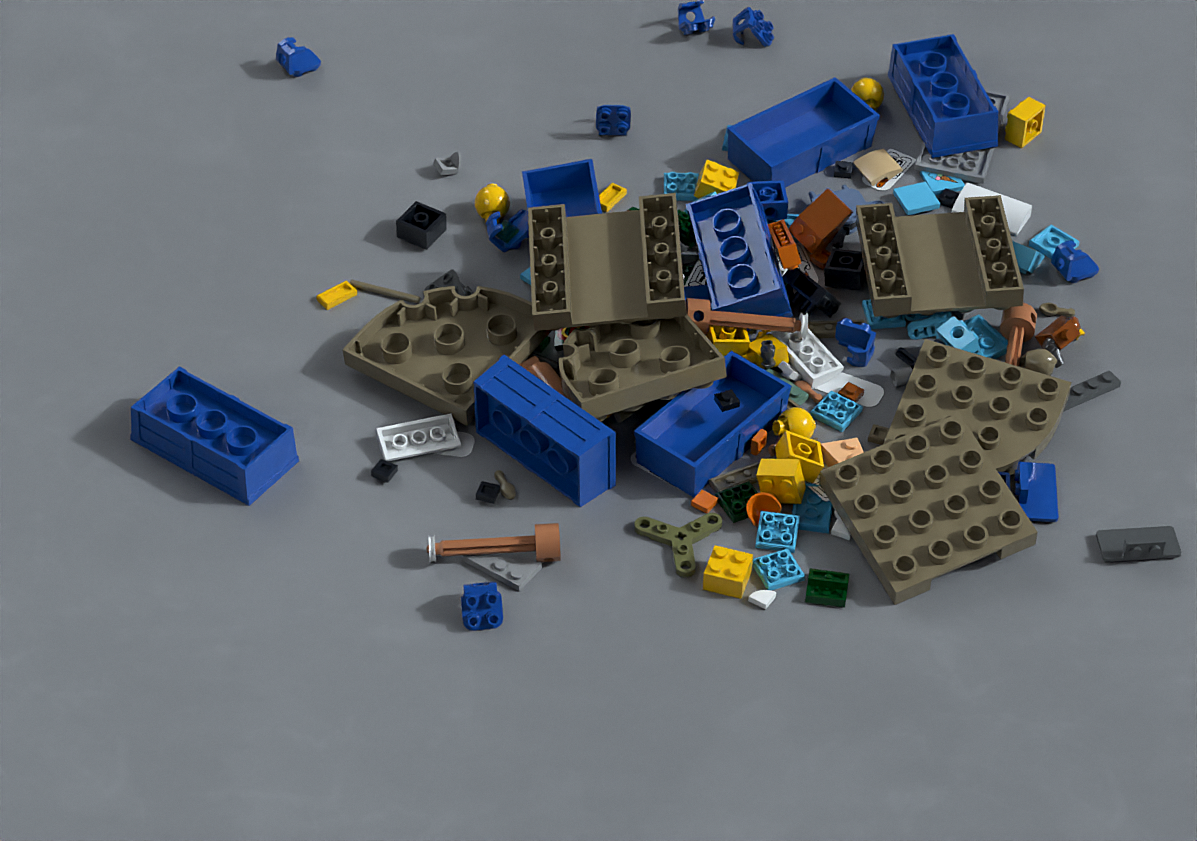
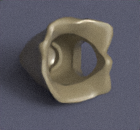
[1019,349,1057,376]

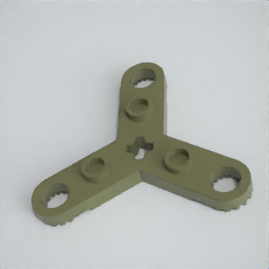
[634,513,722,578]

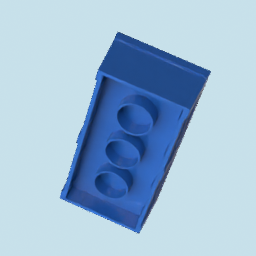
[887,34,998,158]
[727,77,880,188]
[522,159,602,217]
[686,183,793,331]
[634,351,792,498]
[474,355,616,507]
[130,366,299,506]

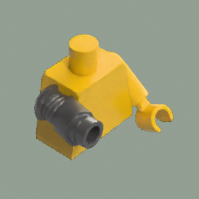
[741,330,789,369]

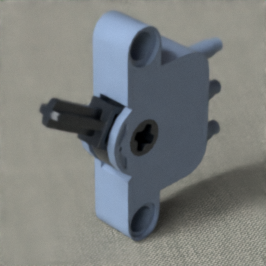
[808,185,884,249]

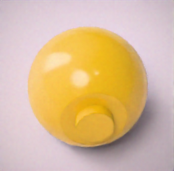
[851,77,884,111]
[474,184,510,224]
[772,407,816,438]

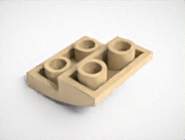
[853,149,903,186]

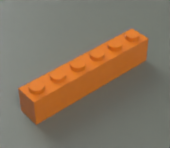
[768,219,802,270]

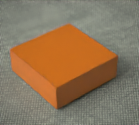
[750,429,767,456]
[691,490,718,514]

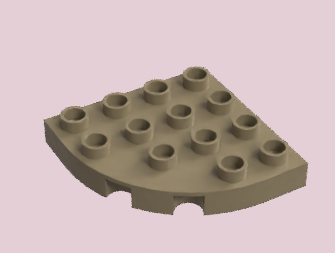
[343,286,551,426]
[559,314,727,422]
[883,339,1072,475]

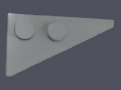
[463,554,542,591]

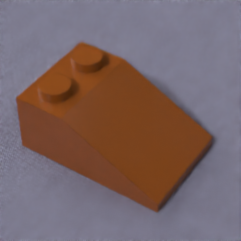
[789,189,853,254]

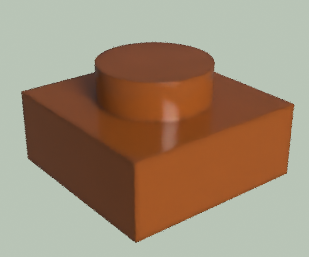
[809,248,830,269]
[838,382,864,403]

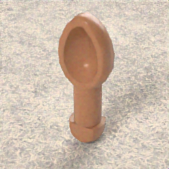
[794,380,823,404]

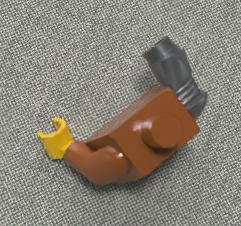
[1035,316,1085,368]

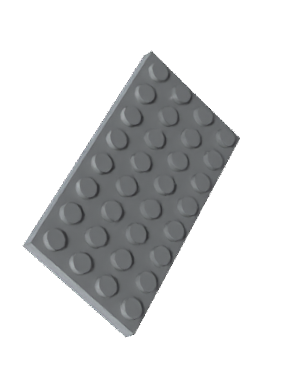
[915,90,1010,184]

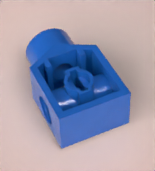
[747,181,788,220]

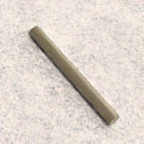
[350,279,420,304]

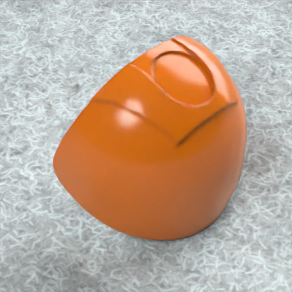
[746,492,782,527]

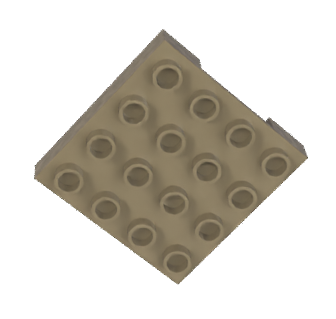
[528,193,687,331]
[856,195,1024,318]
[819,413,1038,605]

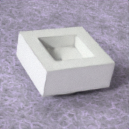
[778,360,802,381]

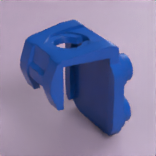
[678,0,716,35]
[732,7,774,47]
[276,37,321,77]
[596,105,631,136]
[486,209,529,252]
[1051,241,1099,283]
[835,318,876,367]
[461,582,503,630]

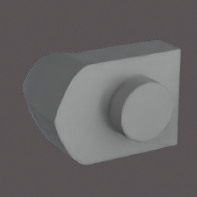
[433,152,461,175]

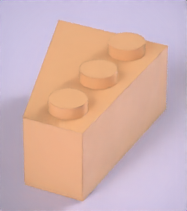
[820,438,864,467]

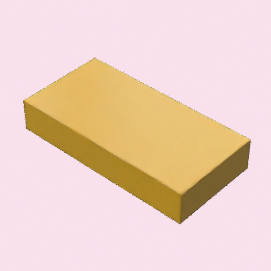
[599,182,627,212]
[316,281,357,310]

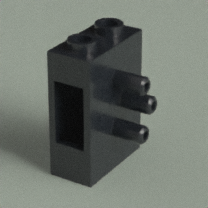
[782,268,842,317]

